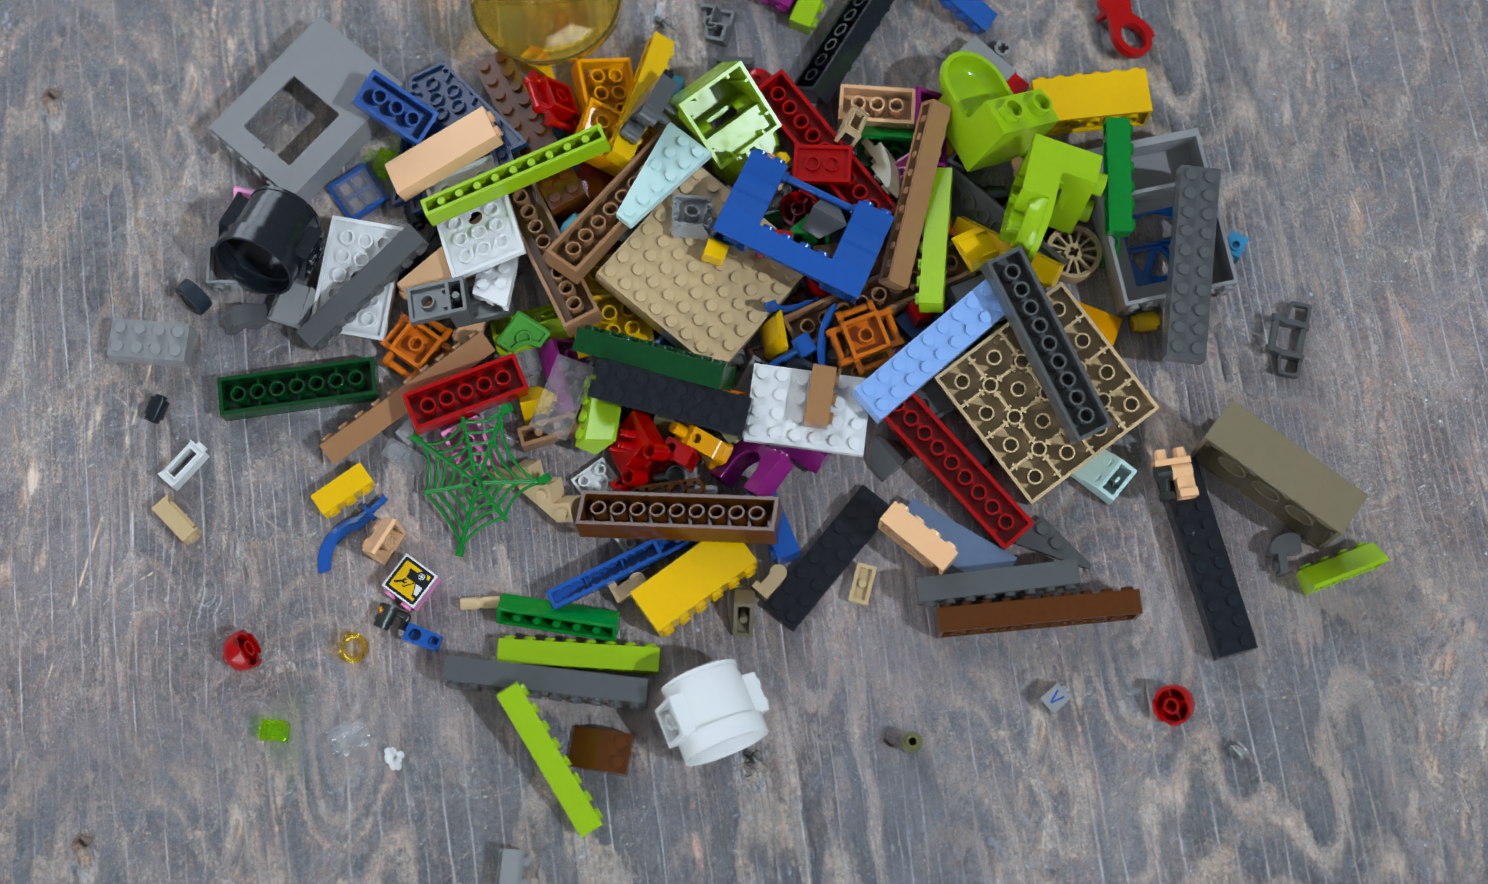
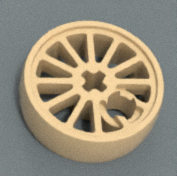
[1046,225,1102,284]

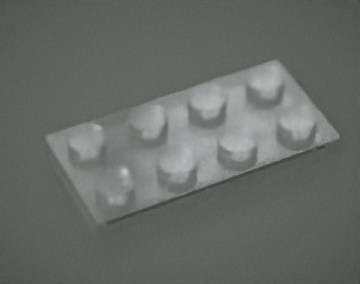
[529,354,595,441]

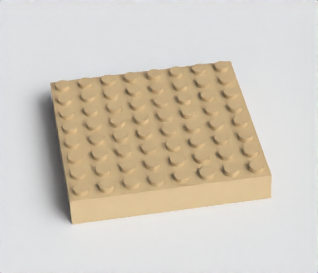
[595,167,805,362]
[934,282,1160,505]

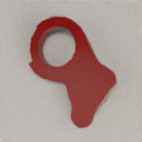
[1095,0,1155,59]

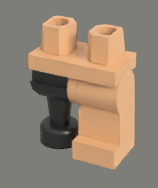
[1151,447,1199,503]

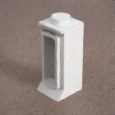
[158,440,210,491]

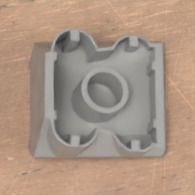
[671,194,712,241]
[267,283,316,329]

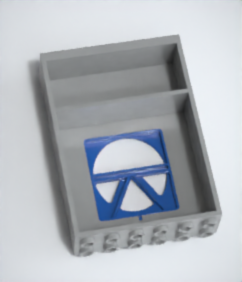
[1087,128,1239,316]

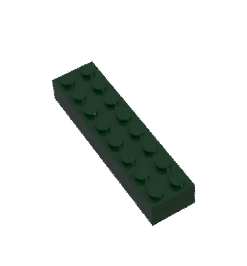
[572,324,737,391]
[217,356,381,421]

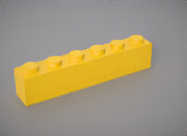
[953,216,1065,289]

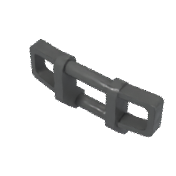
[1264,301,1312,379]

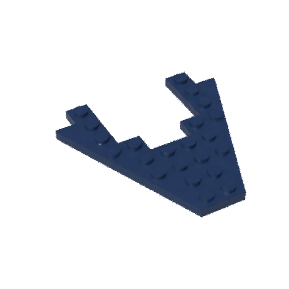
[392,61,529,217]

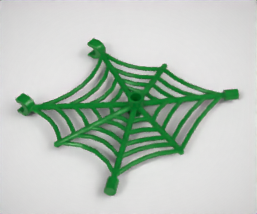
[410,403,552,557]

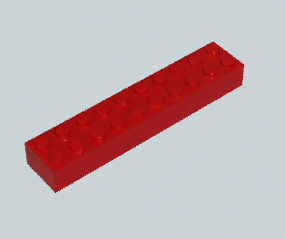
[758,69,896,216]
[883,393,1034,550]

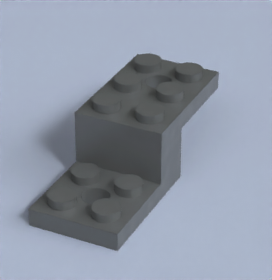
[406,276,513,328]

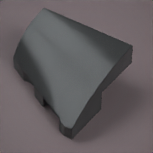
[700,3,737,48]

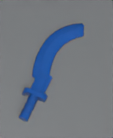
[764,296,822,313]
[817,303,837,366]
[317,494,388,574]

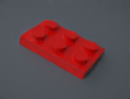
[792,144,853,185]

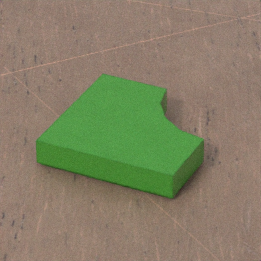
[496,310,551,353]

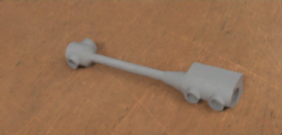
[495,848,530,884]

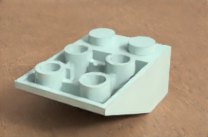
[1070,449,1137,506]

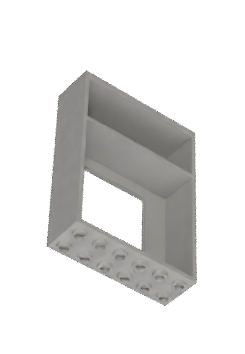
[209,16,405,203]

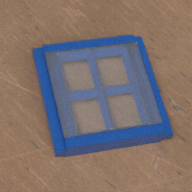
[327,163,390,220]

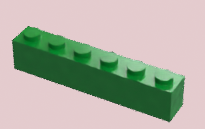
[1103,117,1135,237]
[496,593,621,642]

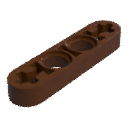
[630,478,706,494]

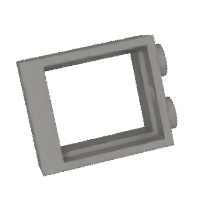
[206,239,247,292]

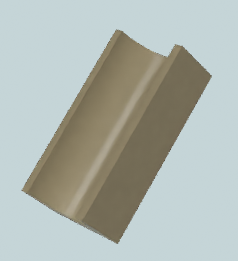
[1189,399,1369,550]

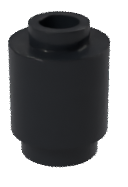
[982,185,1009,205]
[403,202,428,231]
[144,394,170,424]

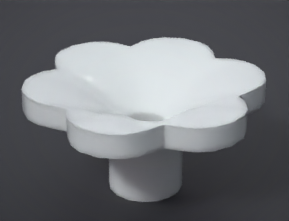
[384,747,404,770]

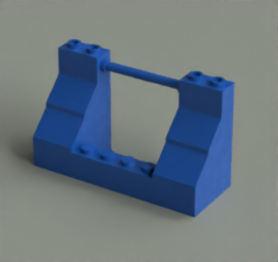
[711,148,895,304]

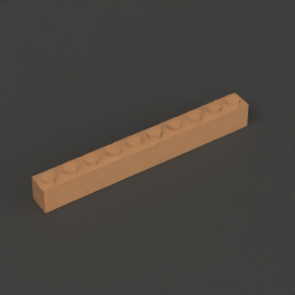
[878,99,951,291]
[319,330,496,465]

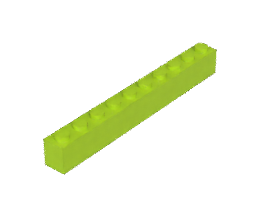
[420,123,611,226]

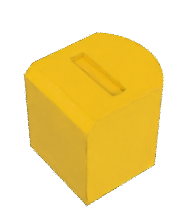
[701,237,730,267]

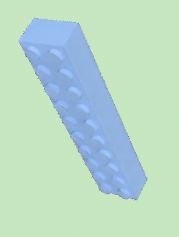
[851,279,1005,424]

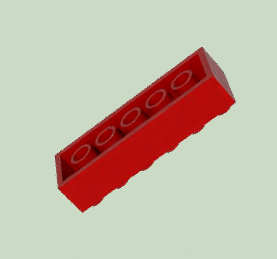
[402,353,529,436]

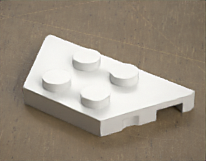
[472,256,520,311]

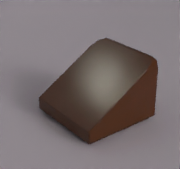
[788,286,815,305]

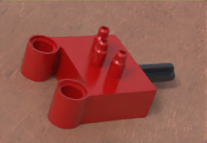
[607,406,670,487]

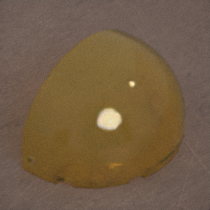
[470,0,624,66]

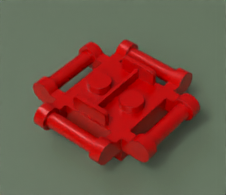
[523,70,581,135]

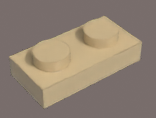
[848,562,877,606]

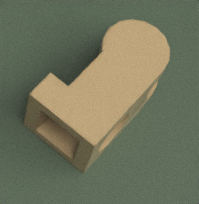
[751,564,787,602]
[608,572,649,604]

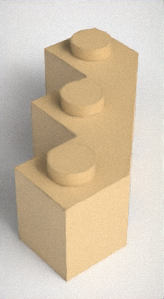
[512,459,581,522]

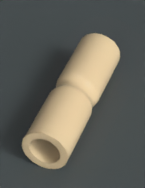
[460,596,501,610]

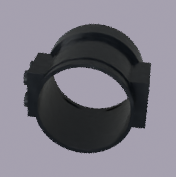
[214,186,325,295]

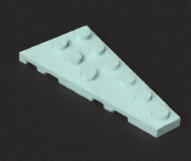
[616,122,712,229]

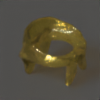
[338,631,369,663]

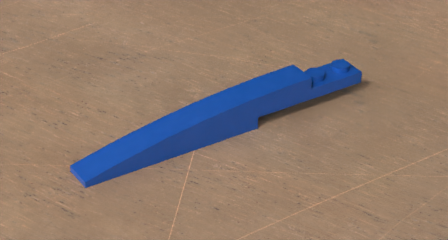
[546,540,701,610]

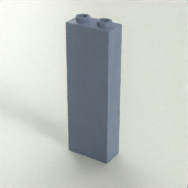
[907,498,1018,573]

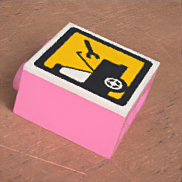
[382,553,441,612]

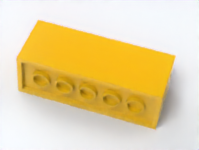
[1029,67,1153,136]
[630,541,757,638]

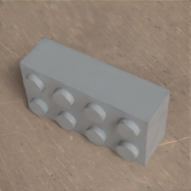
[107,318,196,368]

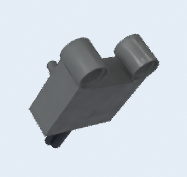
[619,69,678,145]

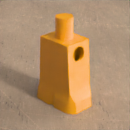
[669,421,733,470]

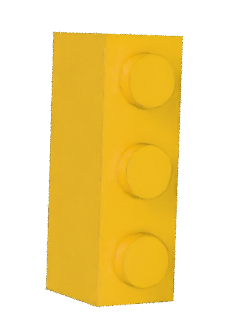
[311,462,376,519]

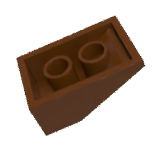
[569,726,635,777]

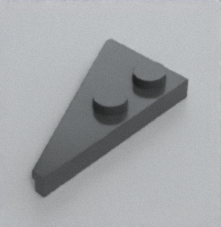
[1014,516,1092,569]

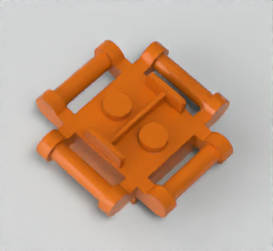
[825,299,906,377]
[379,313,454,379]

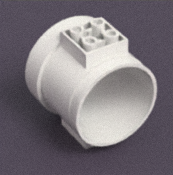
[655,659,769,766]

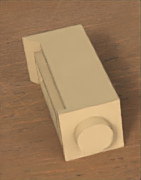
[834,104,870,147]
[151,493,202,545]

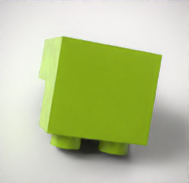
[938,51,1060,172]
[664,61,782,185]
[998,133,1108,263]

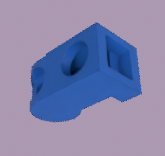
[895,311,925,342]
[402,622,444,653]

